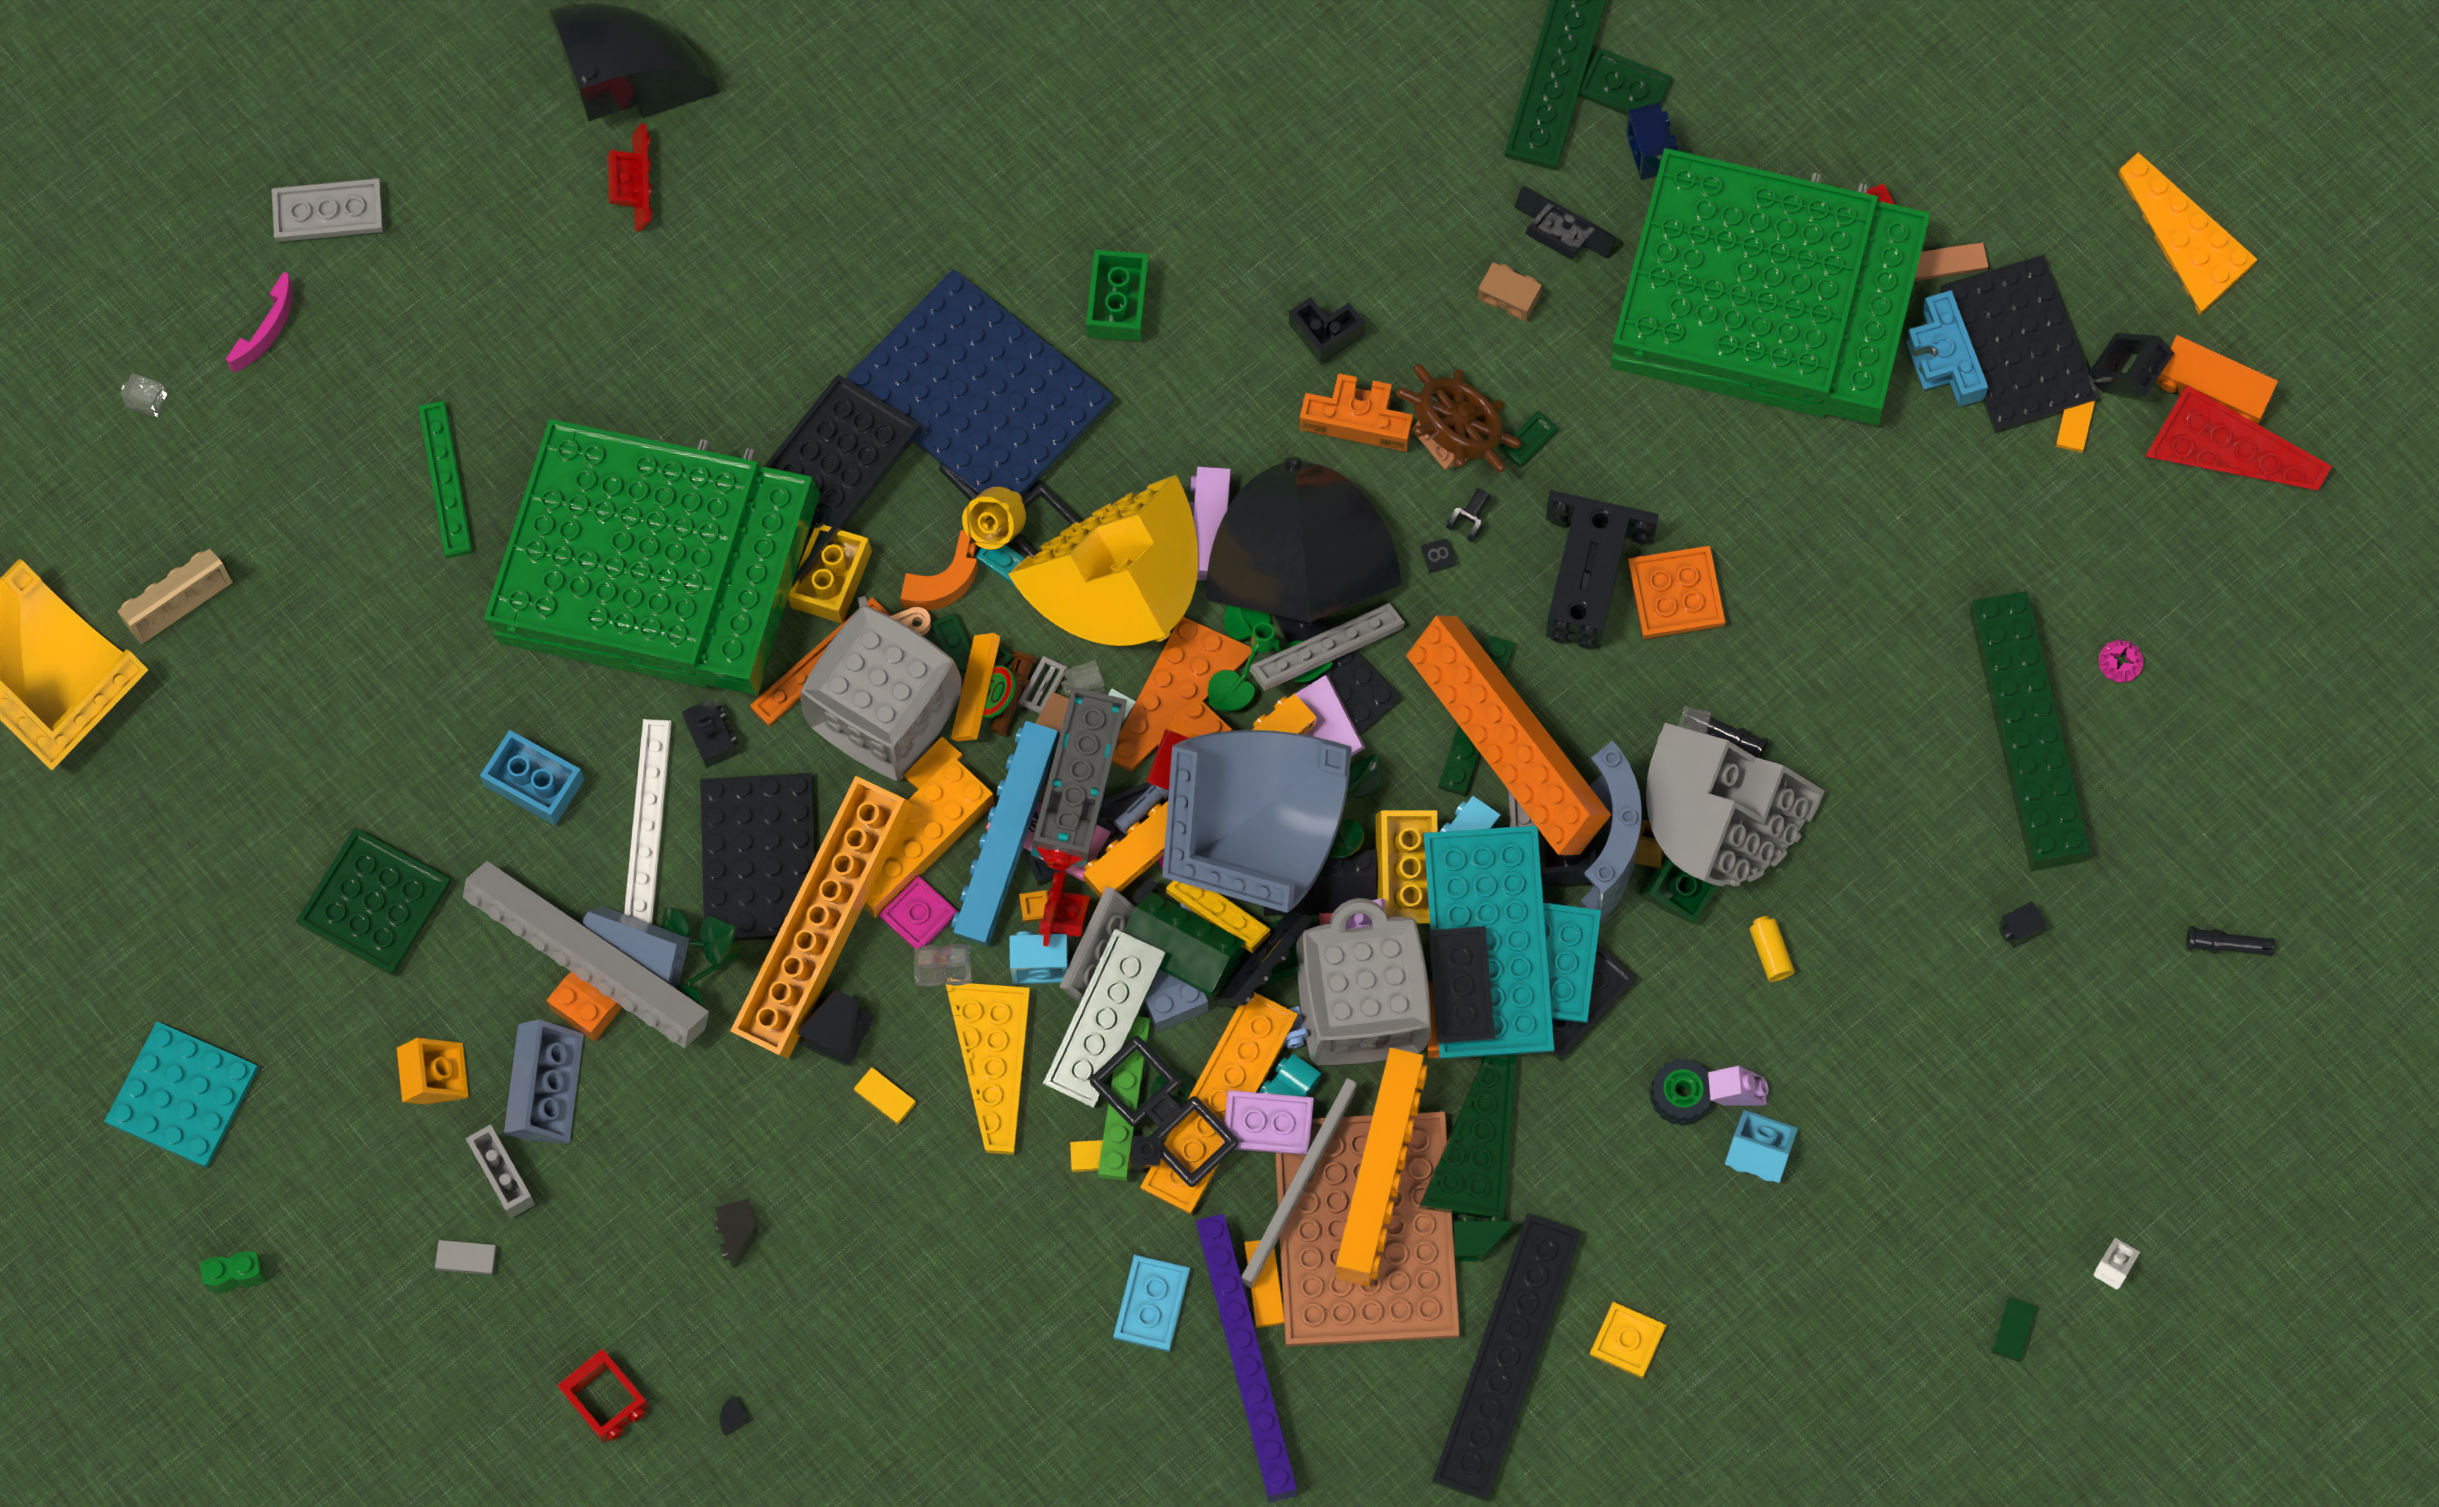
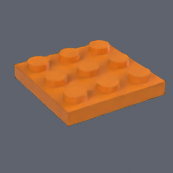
[1628,546,1725,639]

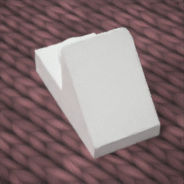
[2094,1238,2140,1289]

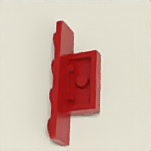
[607,124,652,232]
[1039,868,1090,947]

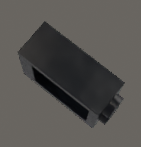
[2087,333,2174,396]

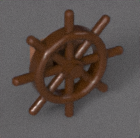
[1397,364,1521,473]

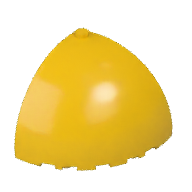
[1008,475,1198,646]

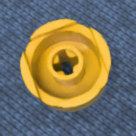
[962,487,1026,549]

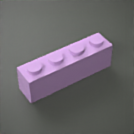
[1189,467,1231,581]

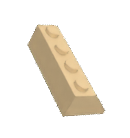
[117,549,232,645]

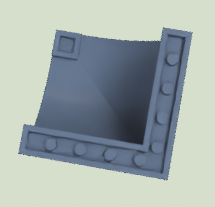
[1162,730,1352,913]

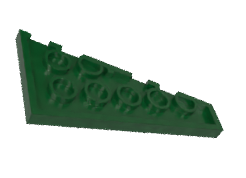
[1418,1054,1516,1219]

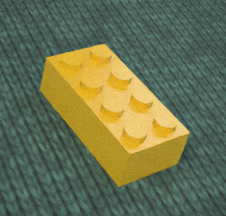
[1375,810,1438,926]

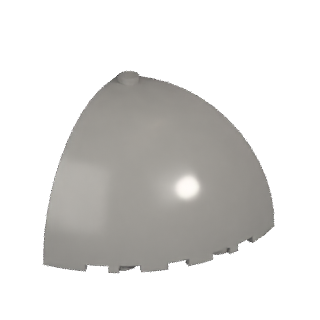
[1646,723,1825,887]

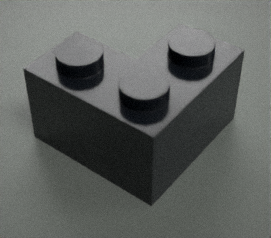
[1289,297,1365,365]

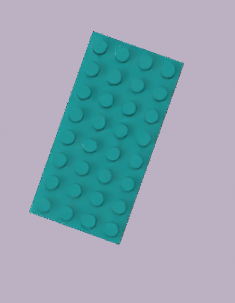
[1424,826,1554,1059]

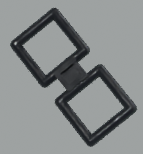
[939,464,1082,558]
[1089,1036,1239,1187]

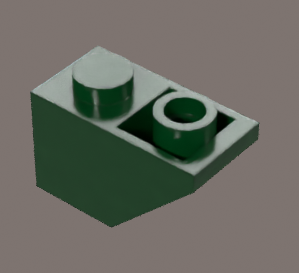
[1453,1217,1512,1262]

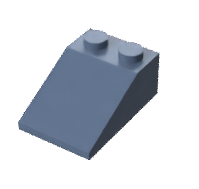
[1144,970,1209,1033]

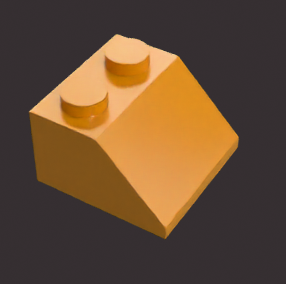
[397,1038,469,1105]

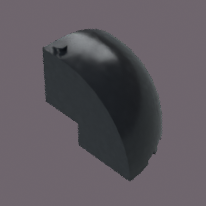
[549,4,719,122]

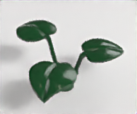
[1328,753,1383,858]
[662,907,740,1007]

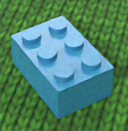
[480,730,585,826]

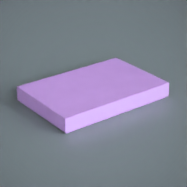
[1290,675,1365,756]
[1223,1090,1314,1156]

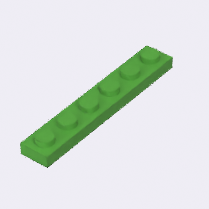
[1098,1016,1150,1181]

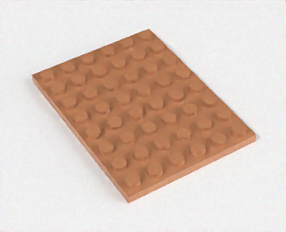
[1275,1112,1459,1347]

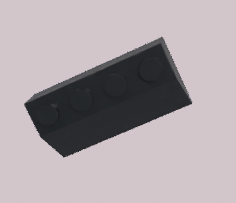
[1263,850,1376,916]

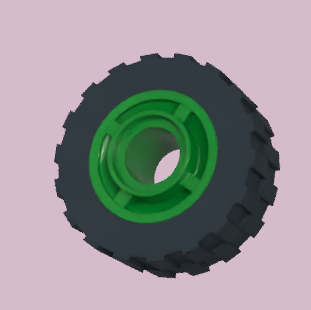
[1650,1059,1712,1125]

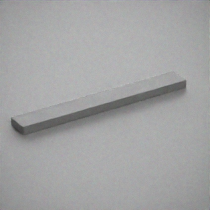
[1241,1078,1357,1288]

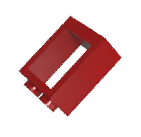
[557,1348,649,1444]

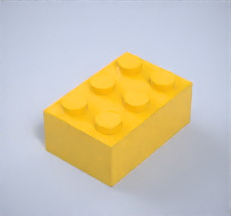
[788,523,872,624]

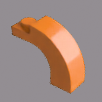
[900,530,978,611]

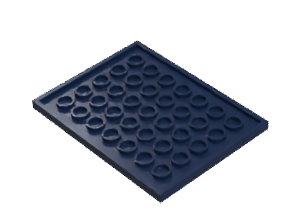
[845,269,1114,497]

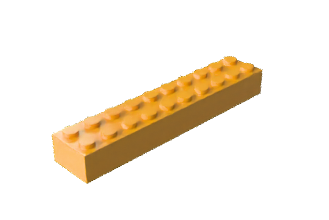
[731,776,913,1059]

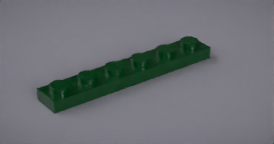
[1438,635,1514,797]

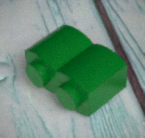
[200,1251,265,1293]

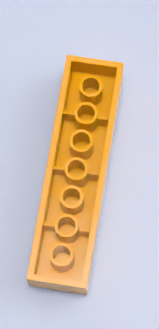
[1336,1048,1428,1287]

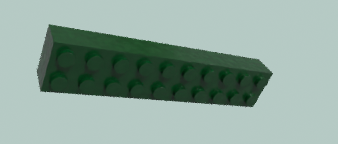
[1969,591,2090,871]

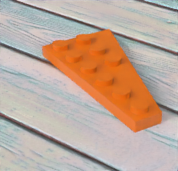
[1113,617,1251,772]

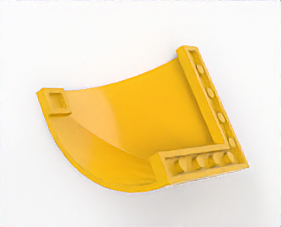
[0,559,148,770]

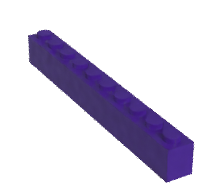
[1196,1213,1297,1503]

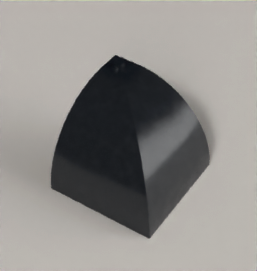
[1206,457,1402,622]

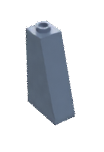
[582,906,689,988]

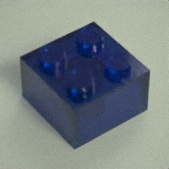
[1626,102,1678,180]

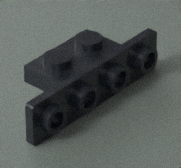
[1514,186,1616,260]

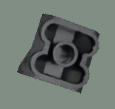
[797,990,875,1066]

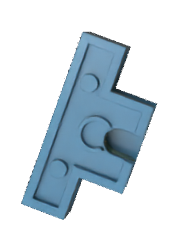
[1906,291,1988,407]

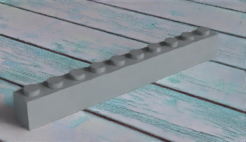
[463,861,709,1049]

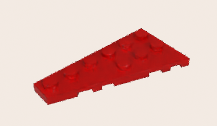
[2144,385,2332,490]

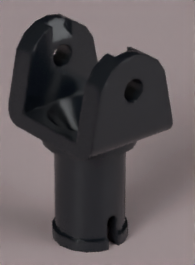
[1446,488,1492,543]

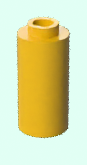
[1749,916,1795,982]

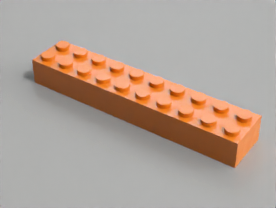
[1406,616,1611,855]

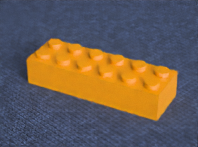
[863,756,995,919]

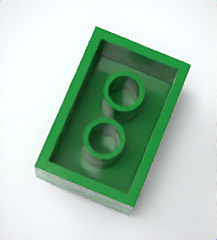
[1086,249,1149,342]

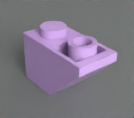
[1708,1066,1769,1106]

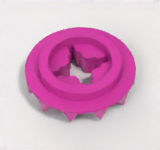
[2098,639,2144,683]

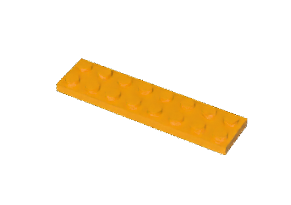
[1140,992,1299,1215]

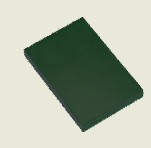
[1578,47,1672,125]

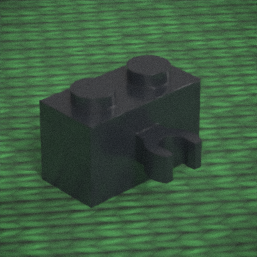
[682,699,738,768]

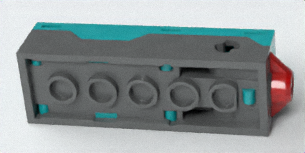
[1031,687,1127,870]

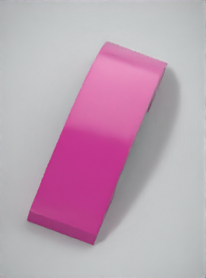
[225,272,293,372]

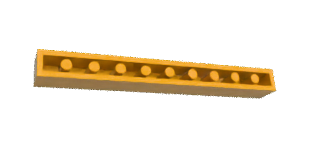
[1083,693,1317,899]

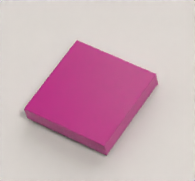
[878,875,958,953]

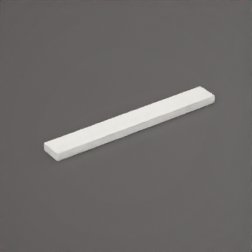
[624,719,672,925]

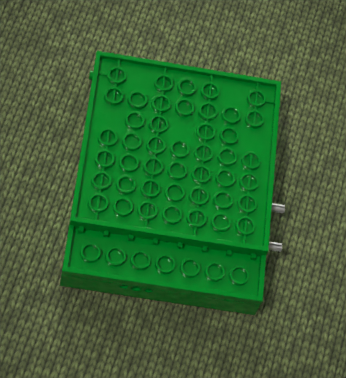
[1611,148,1931,426]
[484,419,820,696]

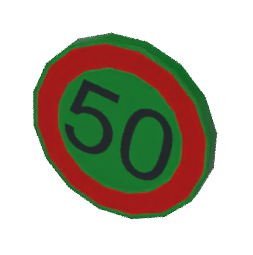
[982,666,1016,718]

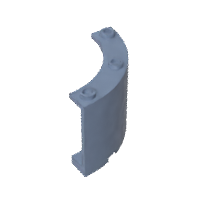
[1580,741,1641,922]

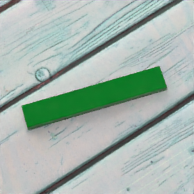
[418,400,473,559]

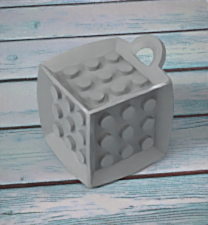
[801,596,961,781]
[1296,898,1431,1065]

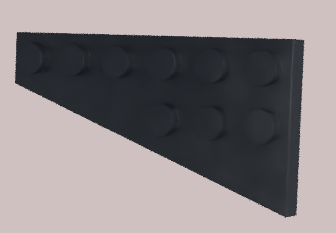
[1273,615,1401,736]

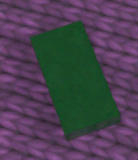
[1500,411,1558,468]
[1992,1297,2036,1362]

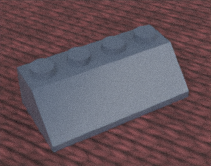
[504,1019,584,1144]

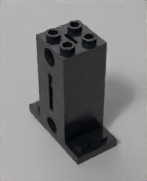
[1546,490,1659,650]

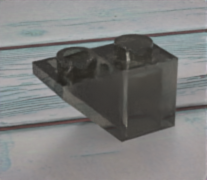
[713,1198,758,1268]

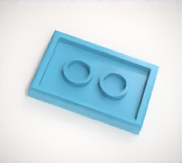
[1113,1255,1190,1352]

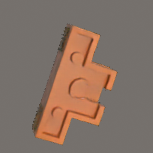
[1300,373,1413,452]

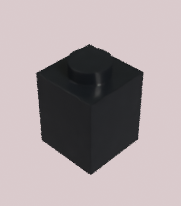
[1999,901,2046,948]

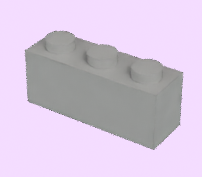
[465,1124,535,1219]

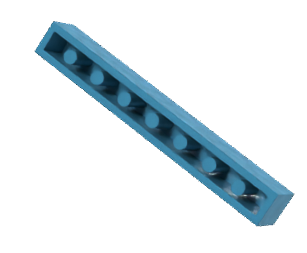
[952,721,1060,947]

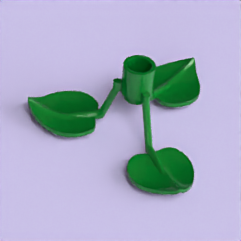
[1207,605,1332,712]

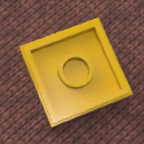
[1590,1302,1666,1379]

